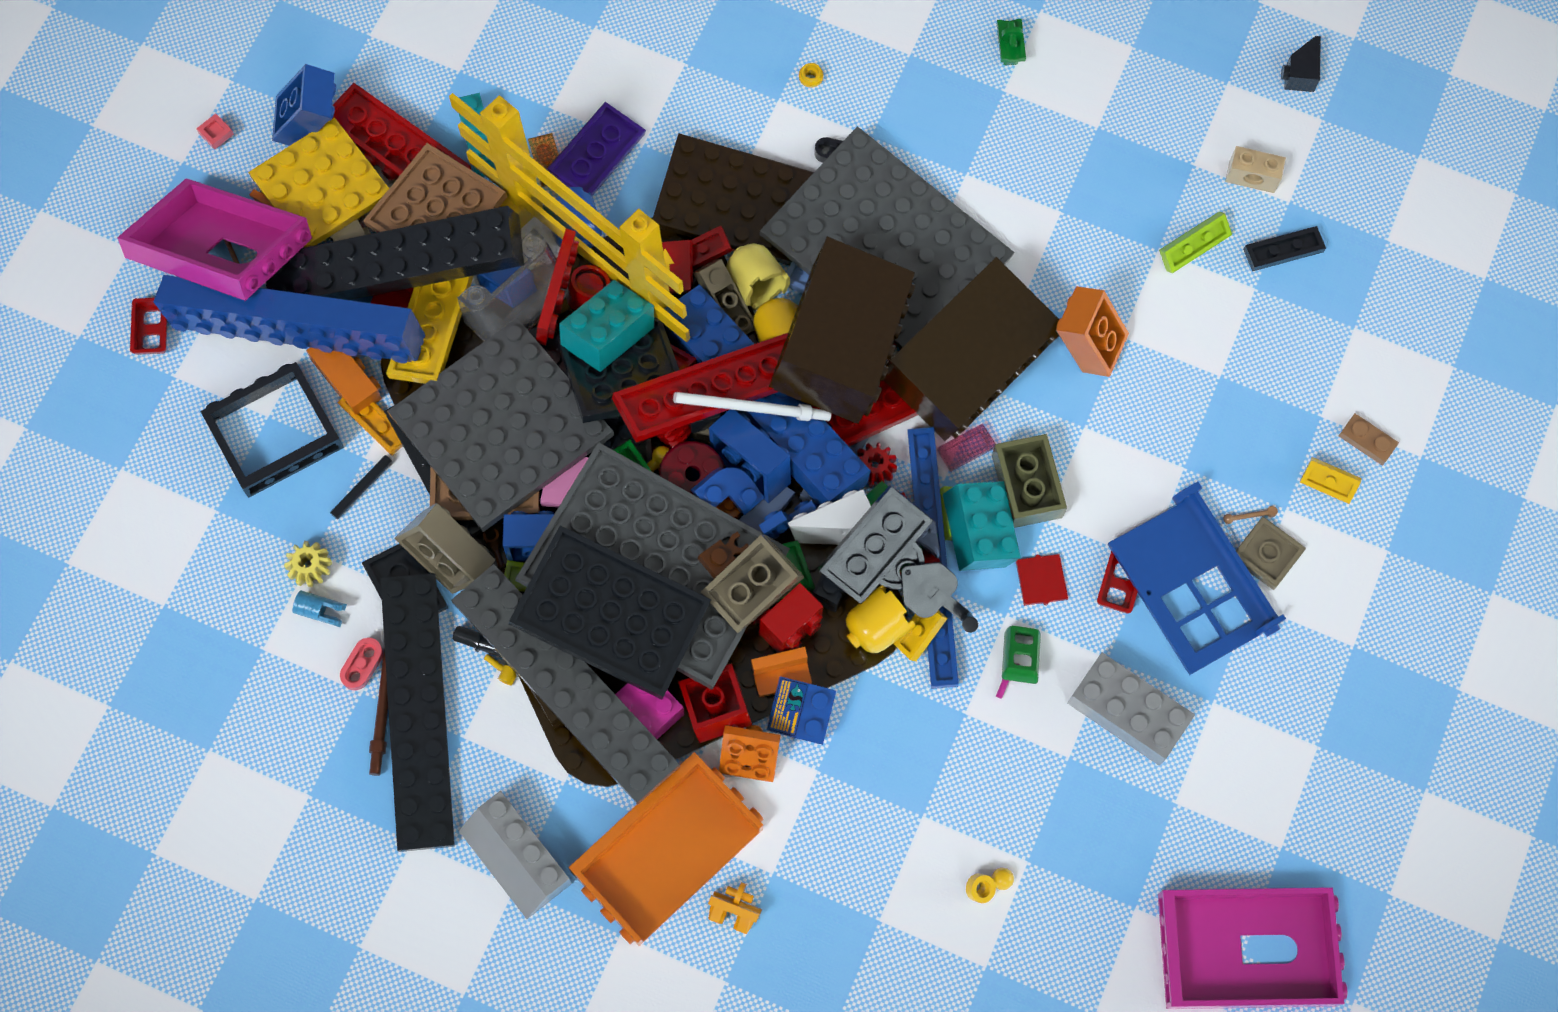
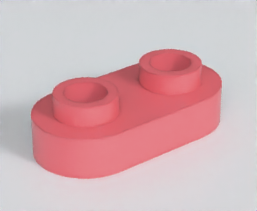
[340,638,383,691]

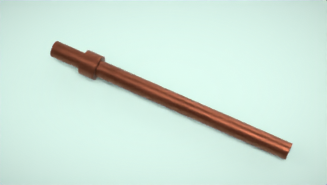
[369,646,388,776]

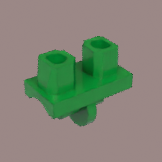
[996,19,1026,66]

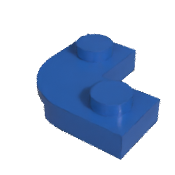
[691,467,765,515]
[759,500,819,539]

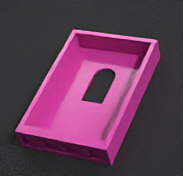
[117,178,312,301]
[1158,887,1348,1009]

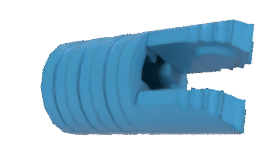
[292,590,347,627]

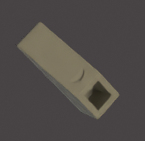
[693,259,755,335]

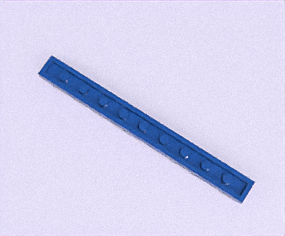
[907,427,959,689]

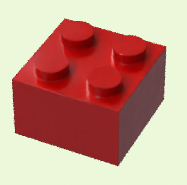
[759,583,823,653]
[679,664,752,743]

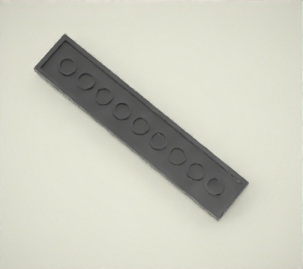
[451,564,680,805]

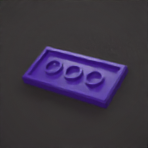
[546,101,646,196]

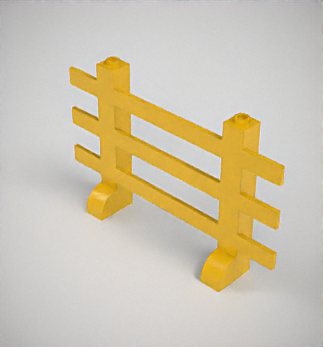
[449,93,690,342]

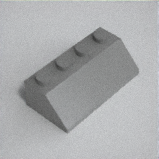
[459,790,572,919]

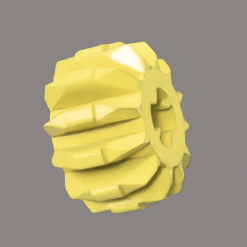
[284,540,332,588]

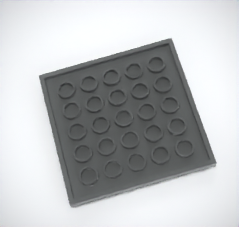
[387,318,614,532]

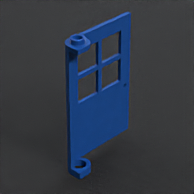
[1107,482,1286,676]

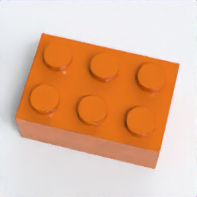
[1056,286,1129,377]

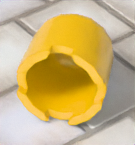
[753,298,798,343]
[846,585,916,653]

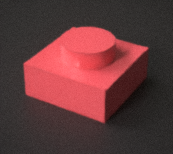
[196,113,234,150]

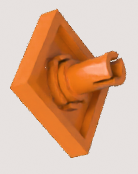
[719,725,781,782]

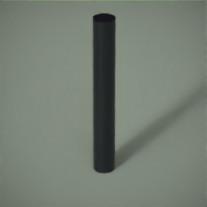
[330,455,393,520]

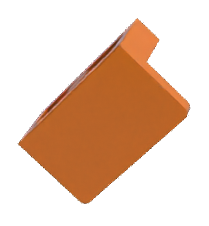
[751,647,812,697]

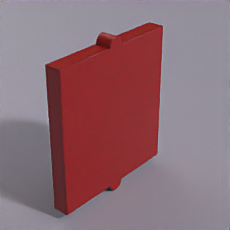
[1016,554,1068,606]

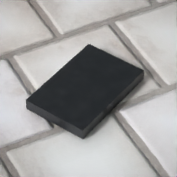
[362,544,448,613]

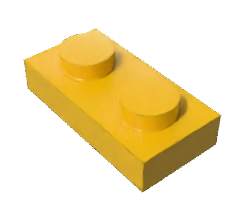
[1300,457,1362,504]
[893,610,948,662]

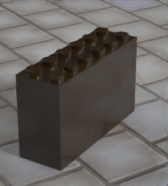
[769,236,916,424]
[884,257,1059,441]

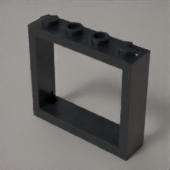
[200,362,344,498]

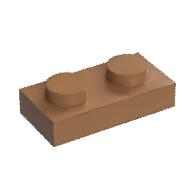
[1338,413,1399,466]

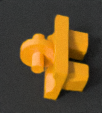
[708,882,762,934]

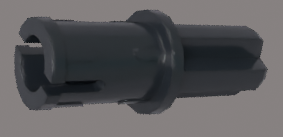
[452,626,503,658]

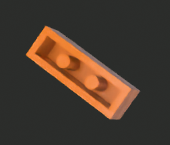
[306,347,382,415]

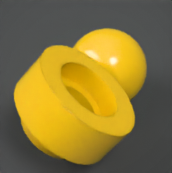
[966,867,1014,904]

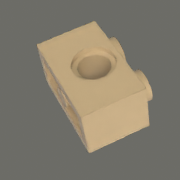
[1225,146,1286,193]

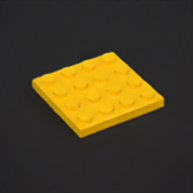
[248,118,389,248]

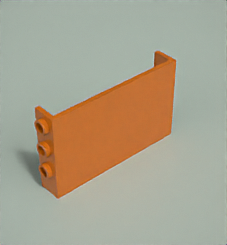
[568,752,764,946]

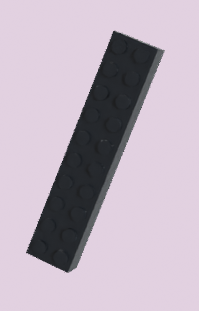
[266,206,524,300]

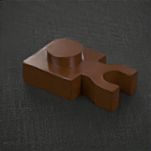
[697,531,749,579]

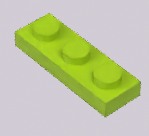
[1159,211,1232,274]

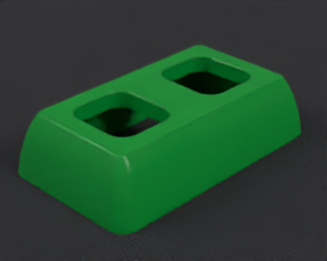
[1001,625,1041,684]

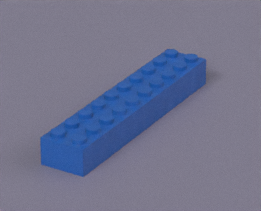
[153,275,426,363]
[663,284,871,506]

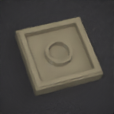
[1236,516,1306,590]

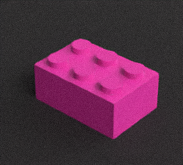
[615,683,684,739]

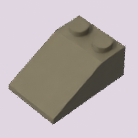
[701,535,804,633]

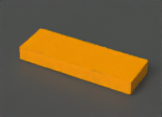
[337,398,403,456]

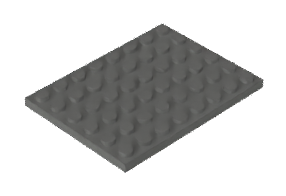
[759,126,1015,350]
[516,442,790,690]

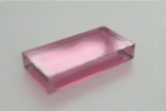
[937,423,995,472]

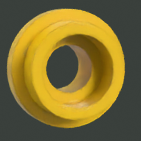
[799,63,823,88]

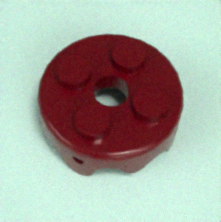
[658,441,725,496]

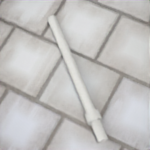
[673,392,831,421]

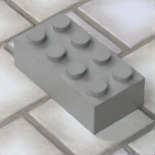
[1067,652,1195,766]

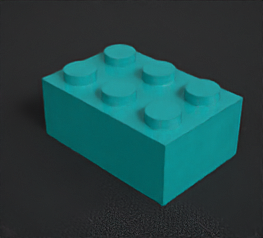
[559,280,654,372]
[943,481,1021,571]

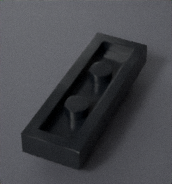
[1243,226,1326,272]

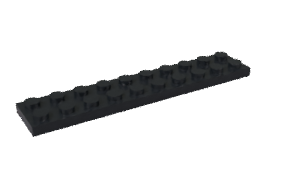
[380,573,455,852]

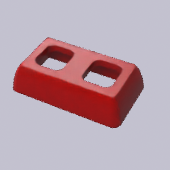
[130,297,167,355]
[1097,551,1138,614]

